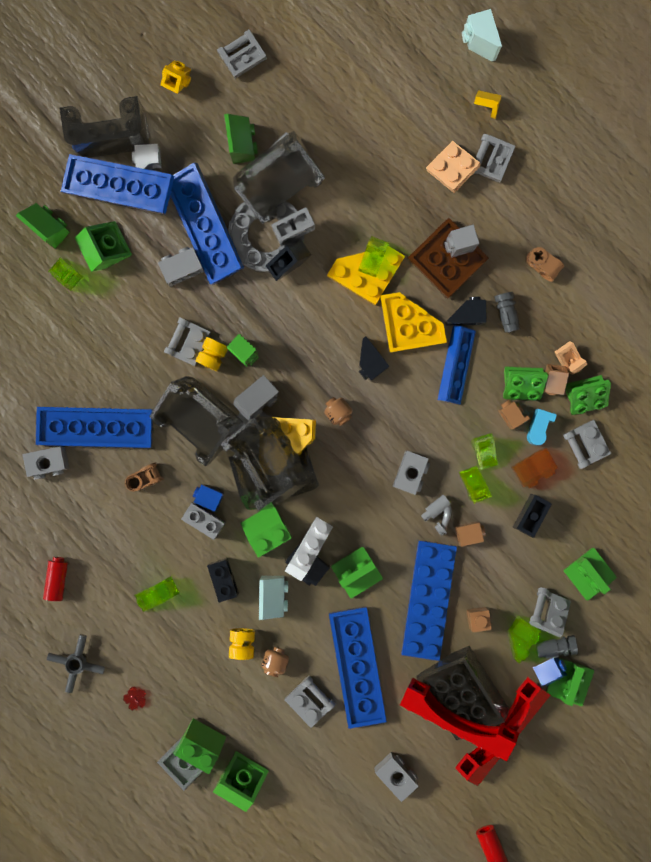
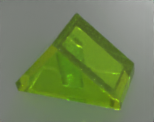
[48,257,83,291]

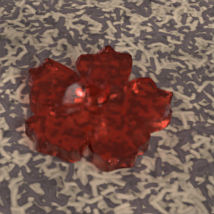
[123,686,146,711]

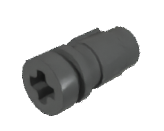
[494,292,520,333]
[536,635,578,659]

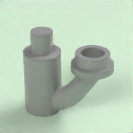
[421,495,452,536]

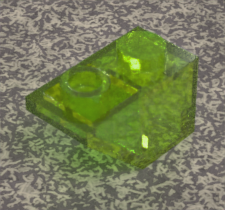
[134,576,180,612]
[507,616,541,664]

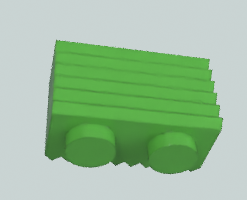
[227,334,259,367]

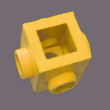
[161,60,191,94]

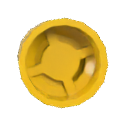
[195,337,228,372]
[229,628,255,660]

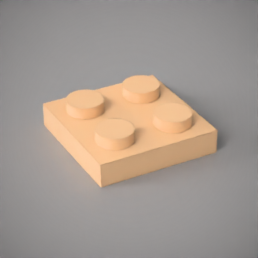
[426,141,481,193]

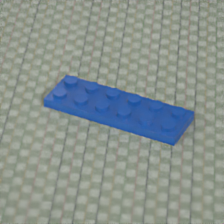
[61,154,175,214]
[170,163,244,285]
[36,407,153,448]
[401,540,457,661]
[329,606,387,729]

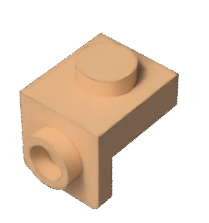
[555,341,588,375]

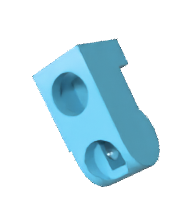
[527,409,557,446]

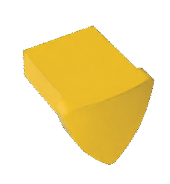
[474,90,501,119]

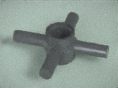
[47,634,105,693]

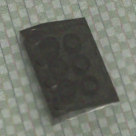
[416,646,510,740]

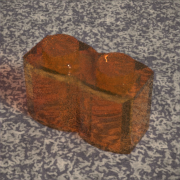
[511,448,558,488]

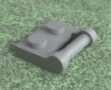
[217,29,267,79]
[474,134,515,183]
[164,317,211,367]
[563,420,611,469]
[529,587,571,637]
[284,676,336,728]

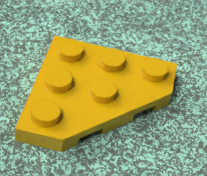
[327,246,405,305]
[380,292,447,352]
[259,417,316,476]

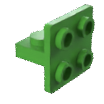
[503,367,548,400]
[565,375,611,415]
[331,547,383,598]
[564,548,617,601]
[546,657,594,706]

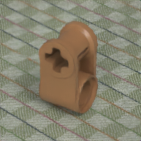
[526,247,564,282]
[125,462,164,492]

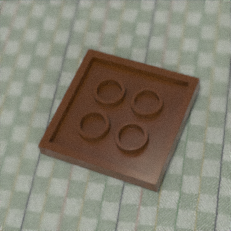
[408,218,489,299]

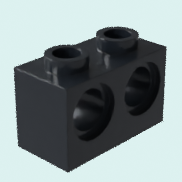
[207,558,239,603]

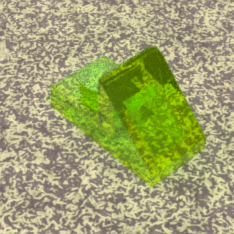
[358,236,389,277]
[471,433,498,470]
[459,465,492,504]

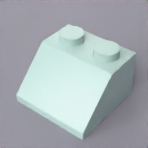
[462,9,502,62]
[259,576,288,620]

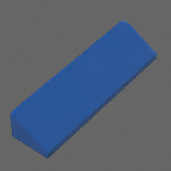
[438,326,476,405]

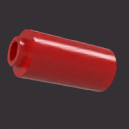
[43,557,68,601]
[476,825,508,862]

